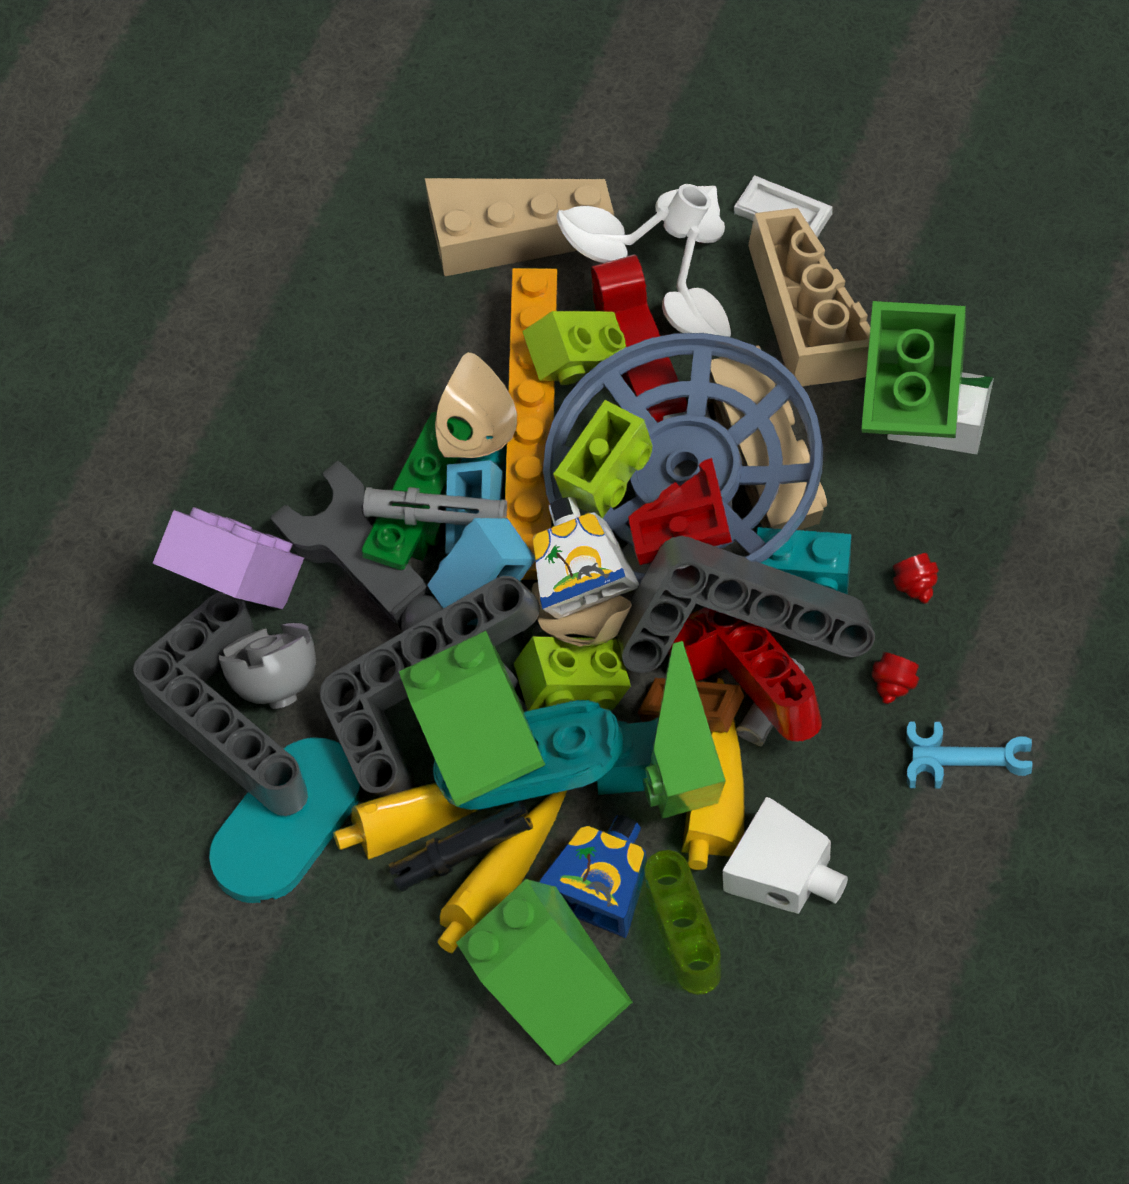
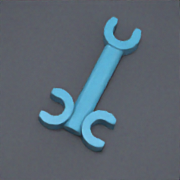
[906,722,1032,788]

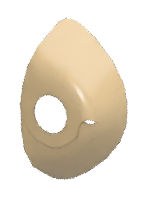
[435,352,517,458]
[532,582,632,647]

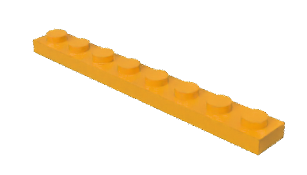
[505,268,557,580]

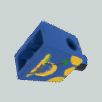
[540,815,647,938]

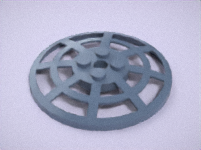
[543,333,823,584]

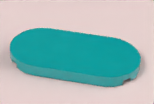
[433,700,624,810]
[209,738,361,903]

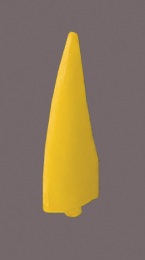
[682,678,745,870]
[333,783,478,860]
[438,790,567,953]

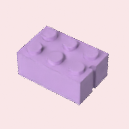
[153,507,304,609]

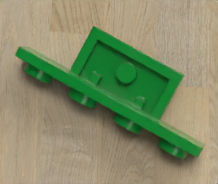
[362,412,472,570]

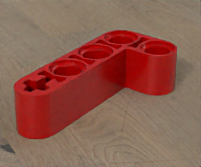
[591,254,688,423]
[668,607,822,742]

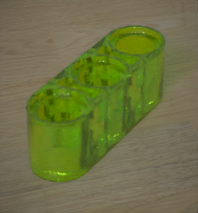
[645,850,721,995]

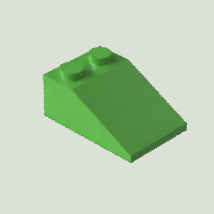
[861,301,966,438]
[399,631,545,806]
[643,641,726,819]
[456,879,633,1065]

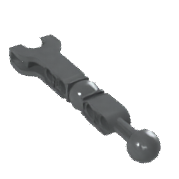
[270,461,527,712]

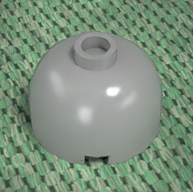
[219,623,316,709]

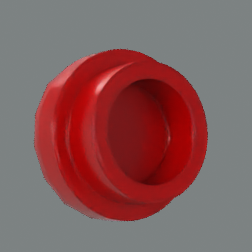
[892,553,939,604]
[872,652,920,704]

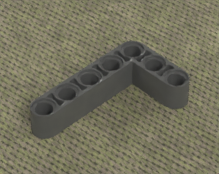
[617,536,875,673]
[320,576,540,798]
[133,592,308,816]

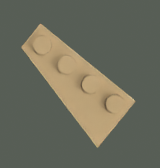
[425,178,614,276]
[748,208,870,386]
[707,345,827,530]

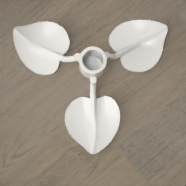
[557,184,731,337]

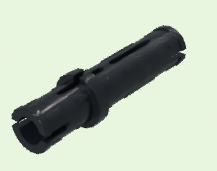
[389,801,533,892]

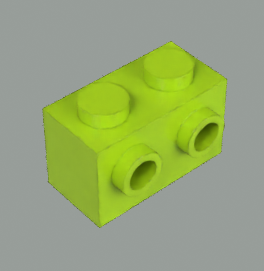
[522,311,626,385]
[553,400,653,519]
[514,636,631,711]

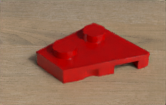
[628,458,732,565]

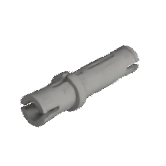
[363,487,507,525]

